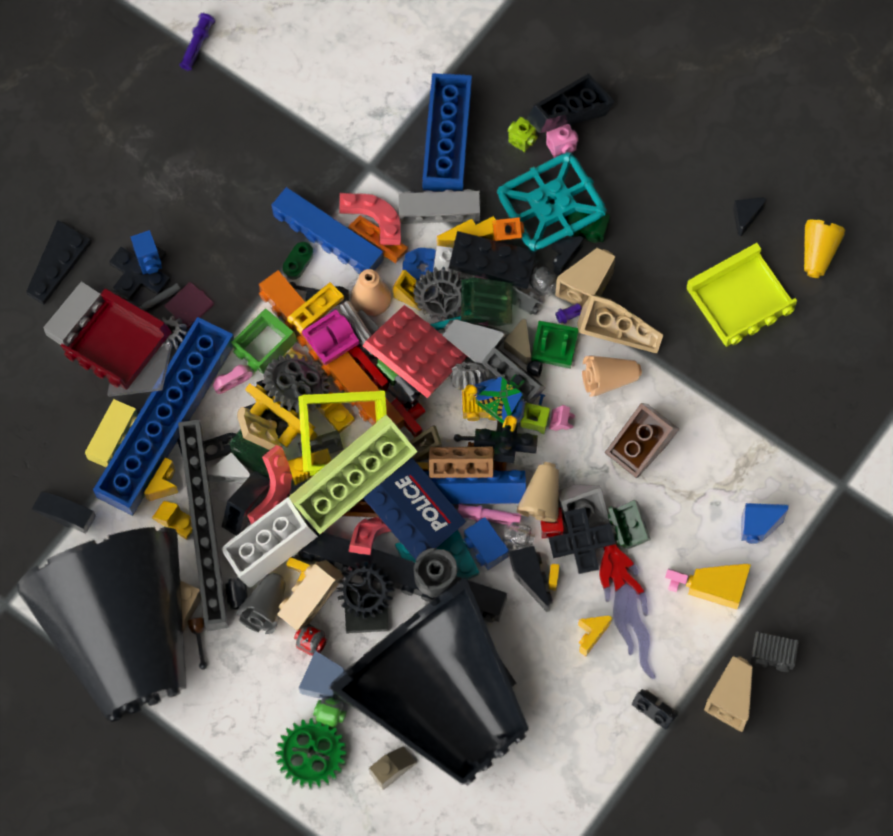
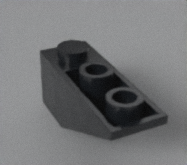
[509,546,553,612]

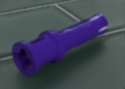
[180,13,215,71]

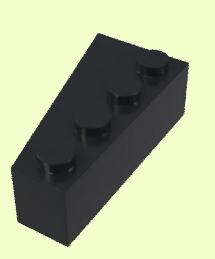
[527,73,615,133]

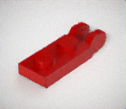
[347,346,389,392]

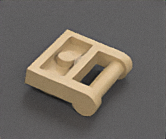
[237,407,280,450]

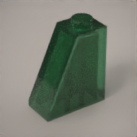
[229,429,270,479]

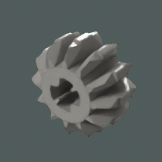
[160,315,187,351]
[451,362,486,390]

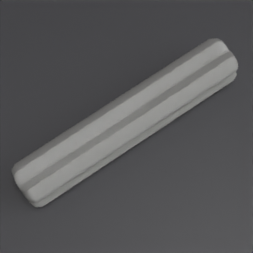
[340,301,373,355]

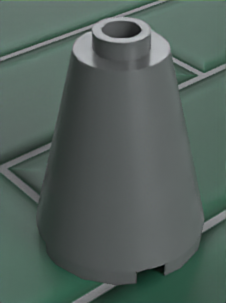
[236,573,286,634]

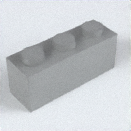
[43,281,103,346]

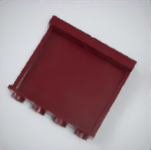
[60,289,172,390]

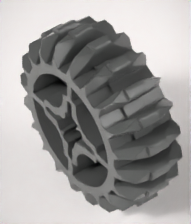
[414,266,469,320]

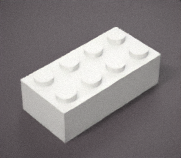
[221,497,318,588]

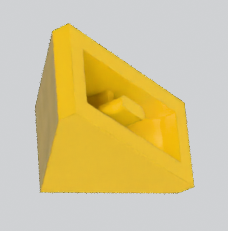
[393,270,428,310]

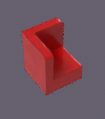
[540,507,563,539]

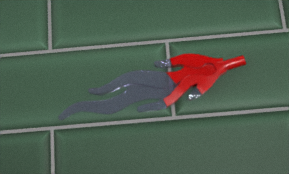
[599,544,655,680]

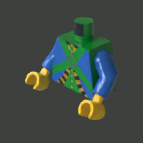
[462,374,525,432]

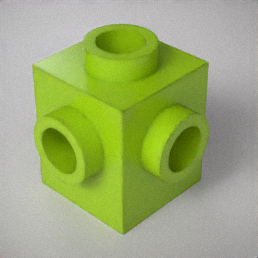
[508,117,538,152]

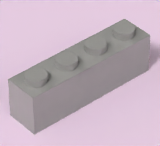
[399,189,480,224]

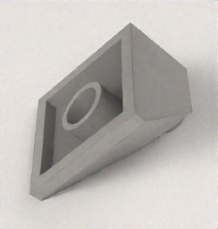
[558,485,610,532]

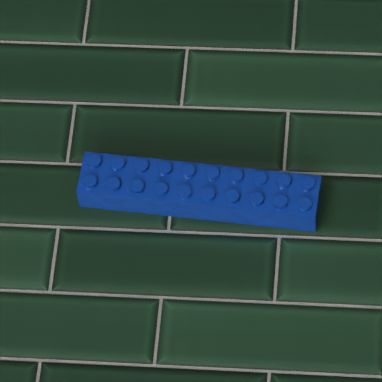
[93,317,234,516]

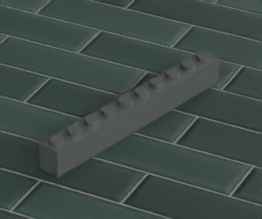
[178,419,229,631]

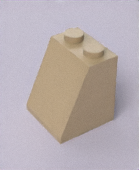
[555,248,615,308]
[704,656,752,732]

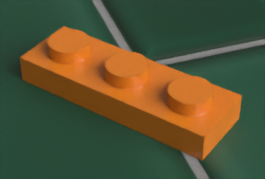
[348,215,409,264]

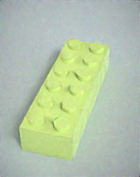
[289,415,418,534]

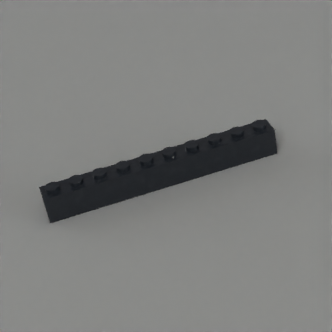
[298,528,507,623]

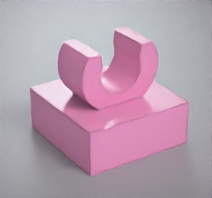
[549,405,575,431]
[665,569,689,592]

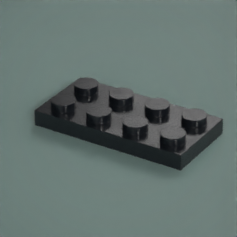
[448,231,536,289]

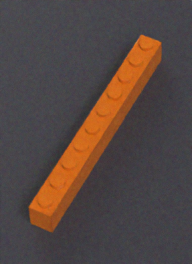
[259,270,404,430]

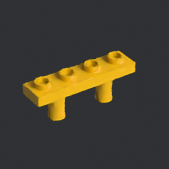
[245,383,318,448]

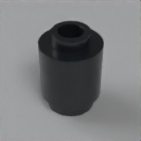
[225,577,248,610]

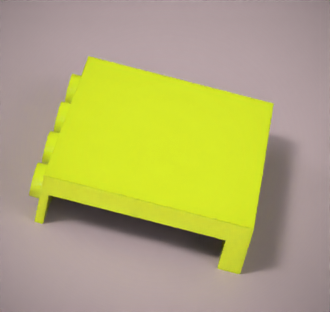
[686,243,797,347]

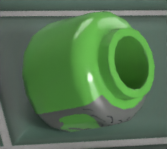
[313,696,347,728]

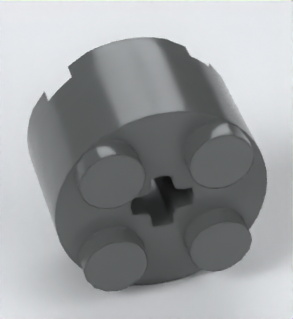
[414,548,457,598]

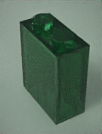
[461,277,513,326]

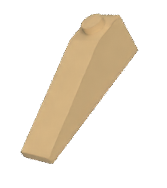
[577,294,663,354]

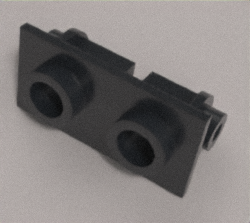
[631,689,677,730]

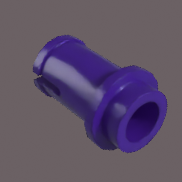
[555,303,582,324]

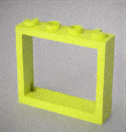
[298,391,387,476]

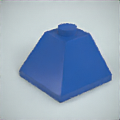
[741,503,788,544]

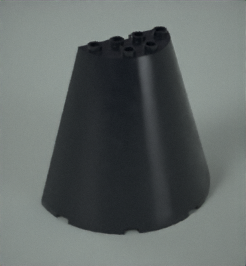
[17,527,187,722]
[328,578,529,786]

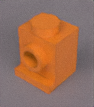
[492,217,524,241]

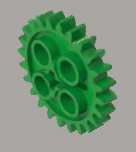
[275,718,347,790]

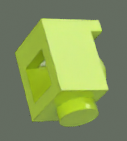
[520,402,550,434]

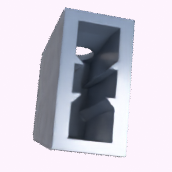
[299,651,345,699]

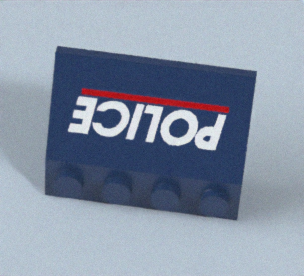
[363,457,466,560]

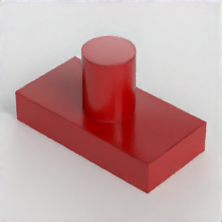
[391,398,426,438]

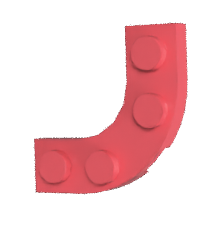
[339,193,401,245]
[247,445,292,525]
[349,518,391,555]

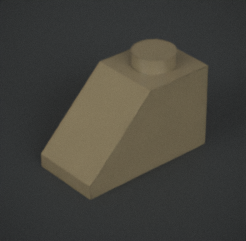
[369,746,417,790]

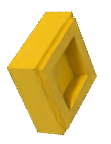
[548,564,559,591]

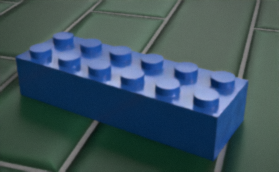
[422,73,472,192]

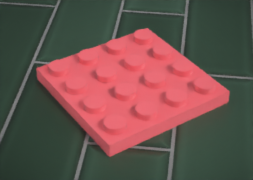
[363,305,468,398]

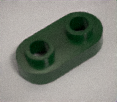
[282,242,313,280]

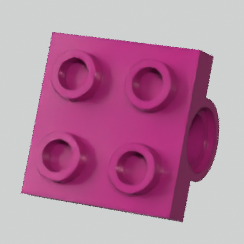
[302,310,360,365]

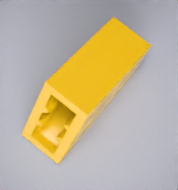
[686,564,751,610]

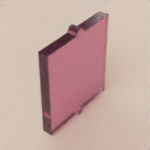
[165,282,214,328]

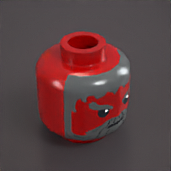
[294,624,327,656]

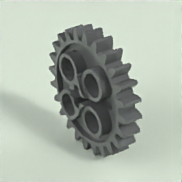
[263,354,330,413]

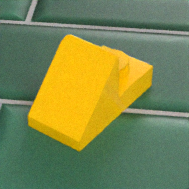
[316,392,355,433]
[144,457,178,501]
[152,501,193,540]
[578,615,612,656]

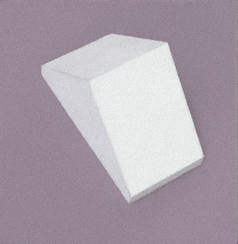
[208,453,251,484]

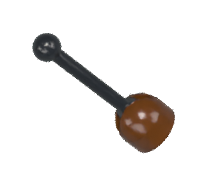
[188,618,207,670]

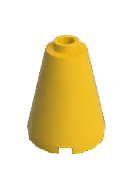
[804,220,845,278]

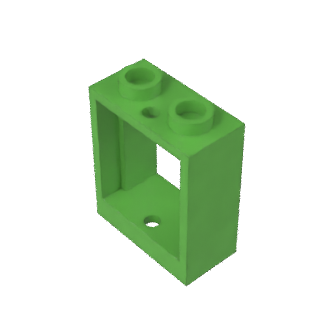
[231,308,298,375]

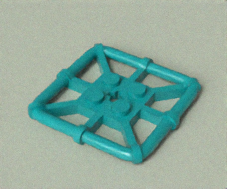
[497,152,607,251]

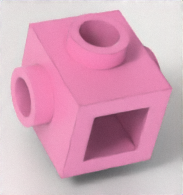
[546,124,578,158]

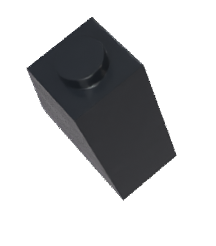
[221,471,270,536]

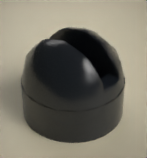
[526,361,543,378]

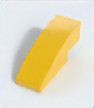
[436,216,496,248]

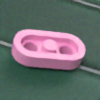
[213,364,253,394]

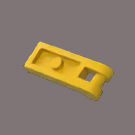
[287,282,344,335]

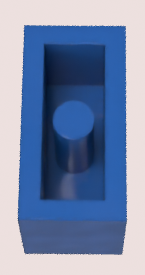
[131,230,162,274]
[463,517,509,570]

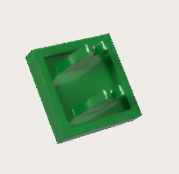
[531,321,579,369]

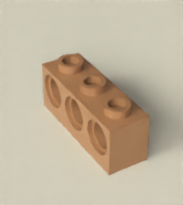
[429,447,493,478]

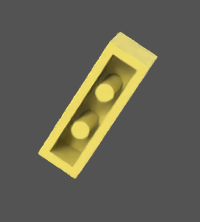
[85,399,138,467]

